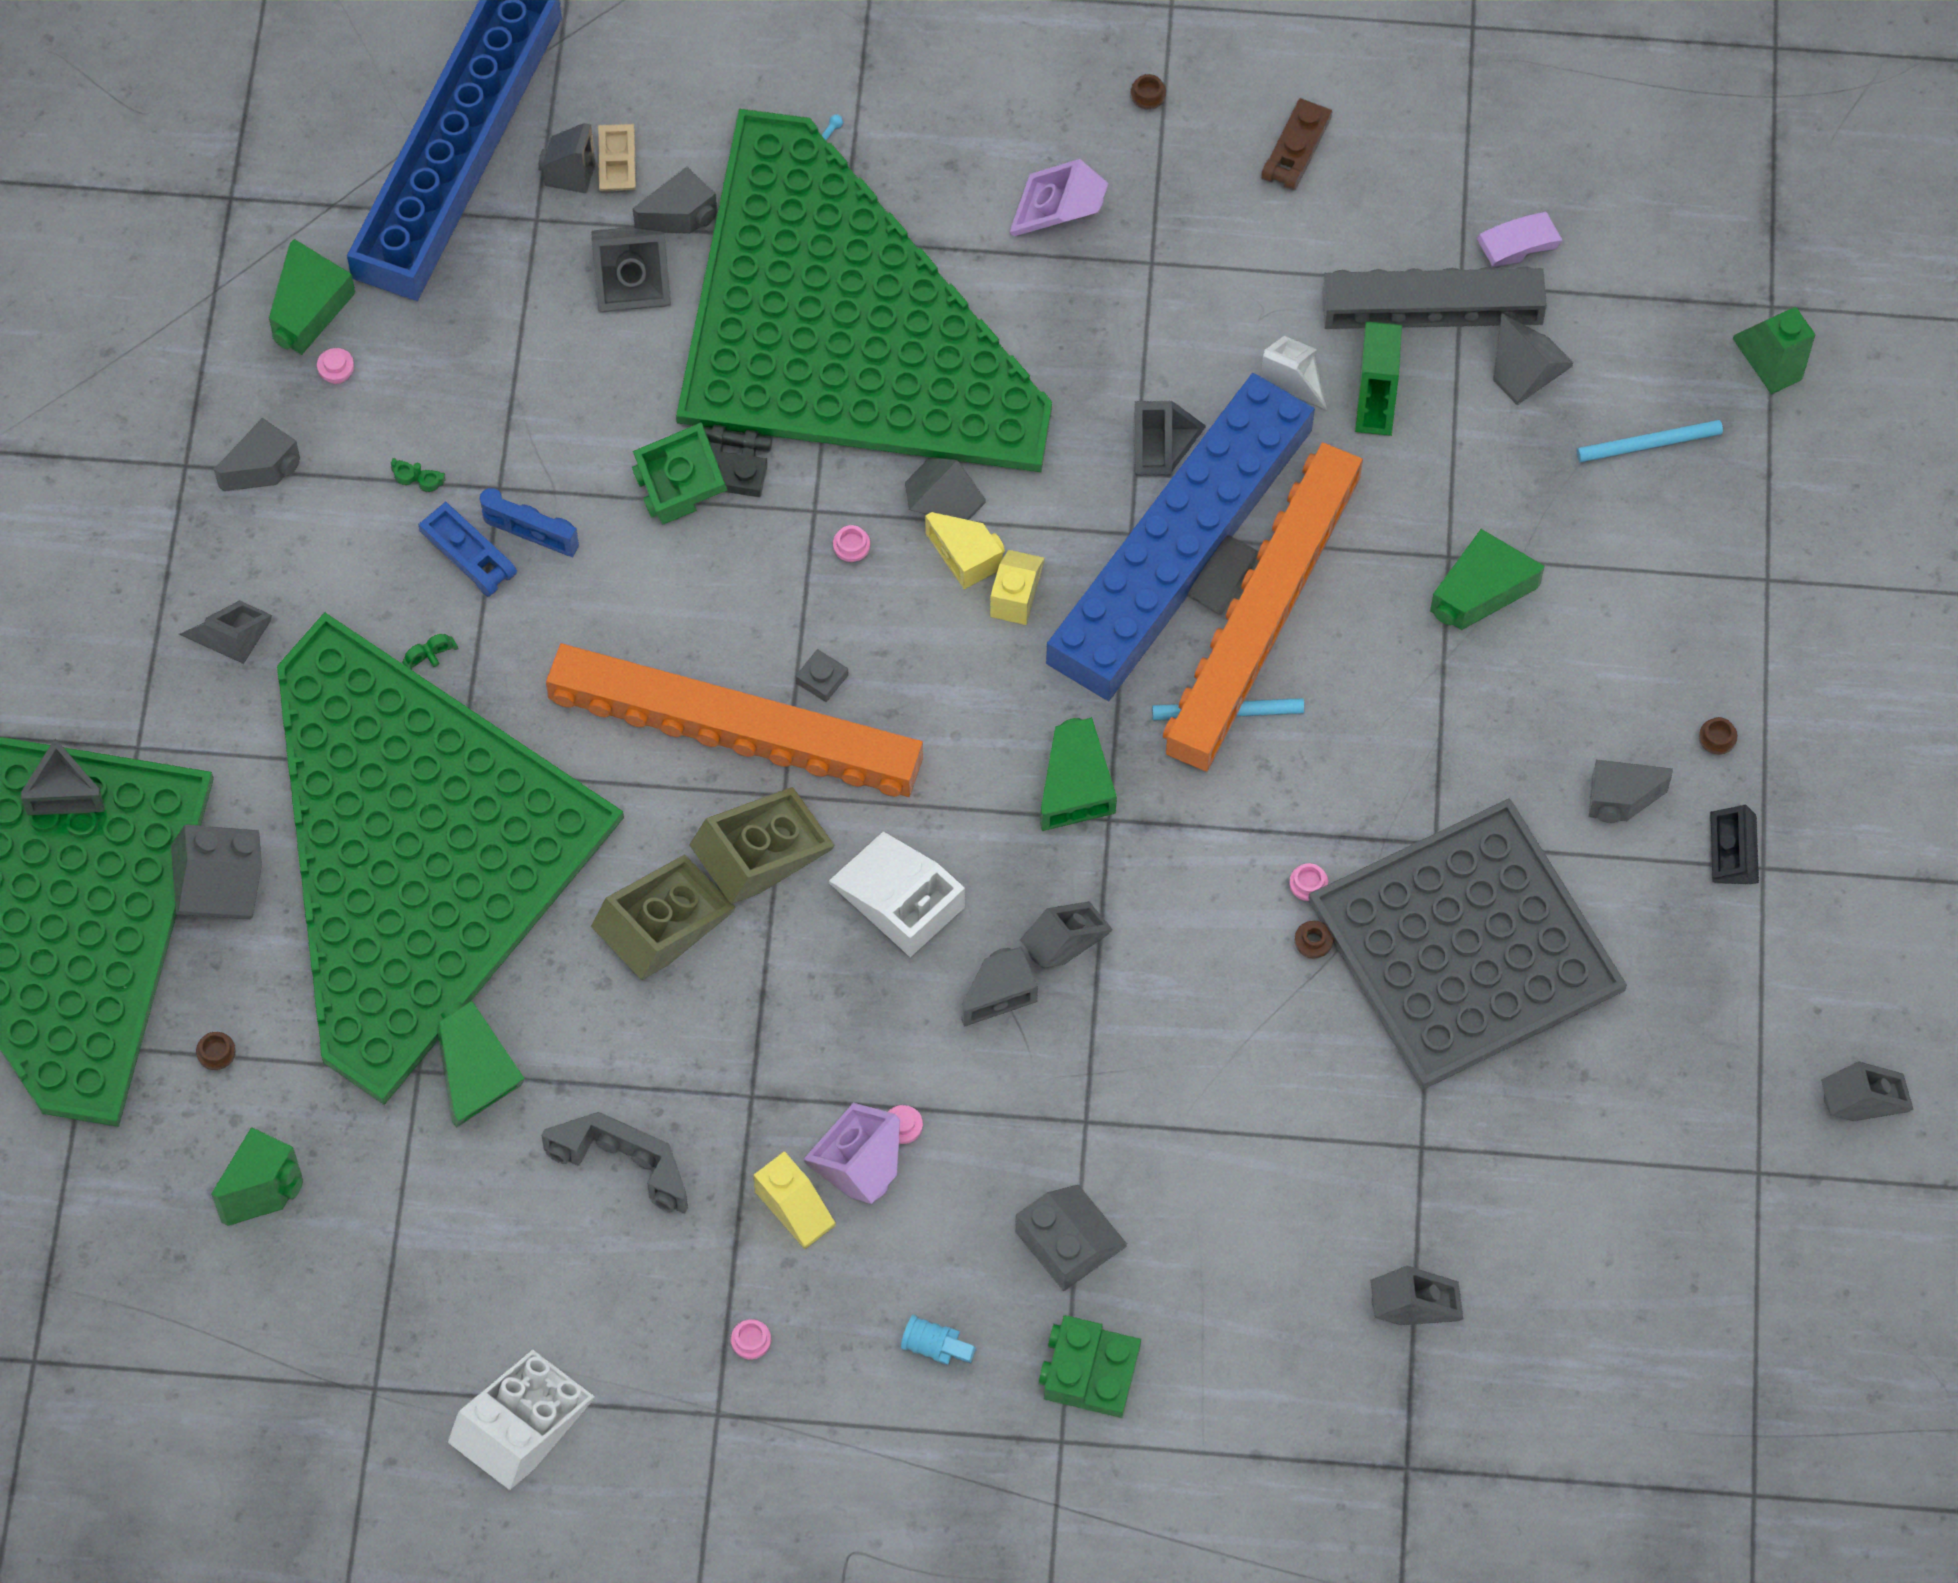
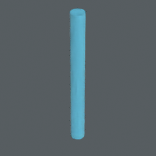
[1577,420,1723,462]
[1152,698,1304,721]

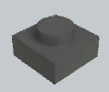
[795,649,848,702]

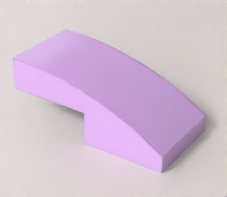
[1477,212,1562,267]

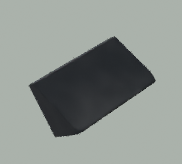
[1710,804,1759,884]

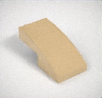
[598,124,636,191]

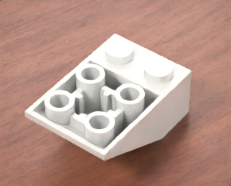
[829,831,965,958]
[448,1350,595,1490]

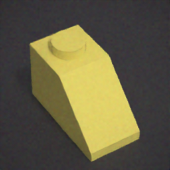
[925,512,1005,589]
[990,550,1045,625]
[753,1151,836,1249]

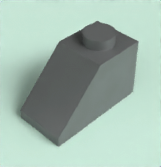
[538,123,596,194]
[633,167,717,234]
[214,418,300,491]
[1589,759,1673,823]
[1020,901,1113,968]
[962,947,1038,1027]
[1821,1061,1913,1122]
[1370,1266,1463,1325]

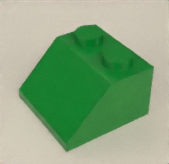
[211,1127,303,1226]

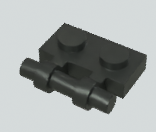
[704,425,772,498]

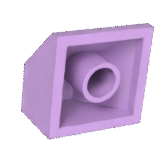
[1009,159,1108,236]
[803,1103,900,1204]

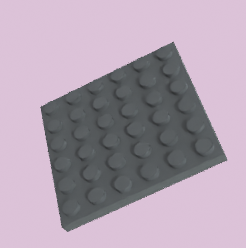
[1308,798,1627,1090]

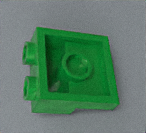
[632,423,728,525]
[1038,1315,1141,1418]

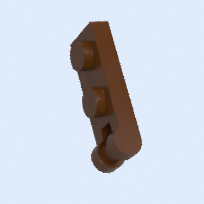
[1261,98,1332,191]

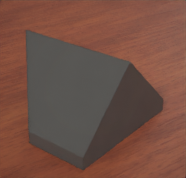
[1493,313,1573,405]
[1133,400,1206,475]
[905,458,986,520]
[179,601,272,664]
[21,739,105,815]

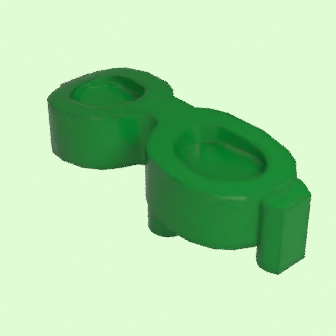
[391,458,445,492]
[402,634,458,669]

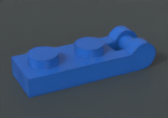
[480,488,579,558]
[418,501,517,597]

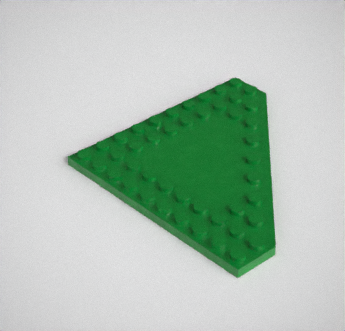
[676,109,1052,472]
[277,612,624,1105]
[0,737,214,1127]

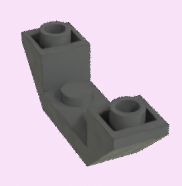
[541,1112,688,1214]

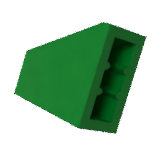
[269,239,356,355]
[1733,306,1816,395]
[1355,322,1402,436]
[1430,529,1545,630]
[1040,717,1117,831]
[437,1001,525,1128]

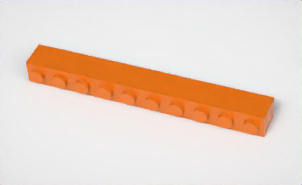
[1163,442,1363,772]
[546,643,923,797]

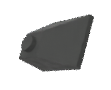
[591,227,671,311]

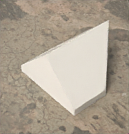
[1261,336,1327,410]

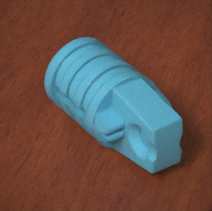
[901,1315,976,1365]

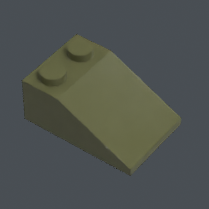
[689,787,835,904]
[591,854,736,980]

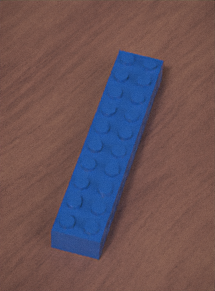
[346,0,562,301]
[1046,372,1315,702]

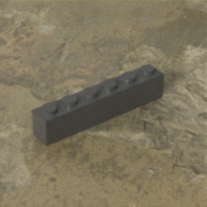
[1322,266,1547,329]

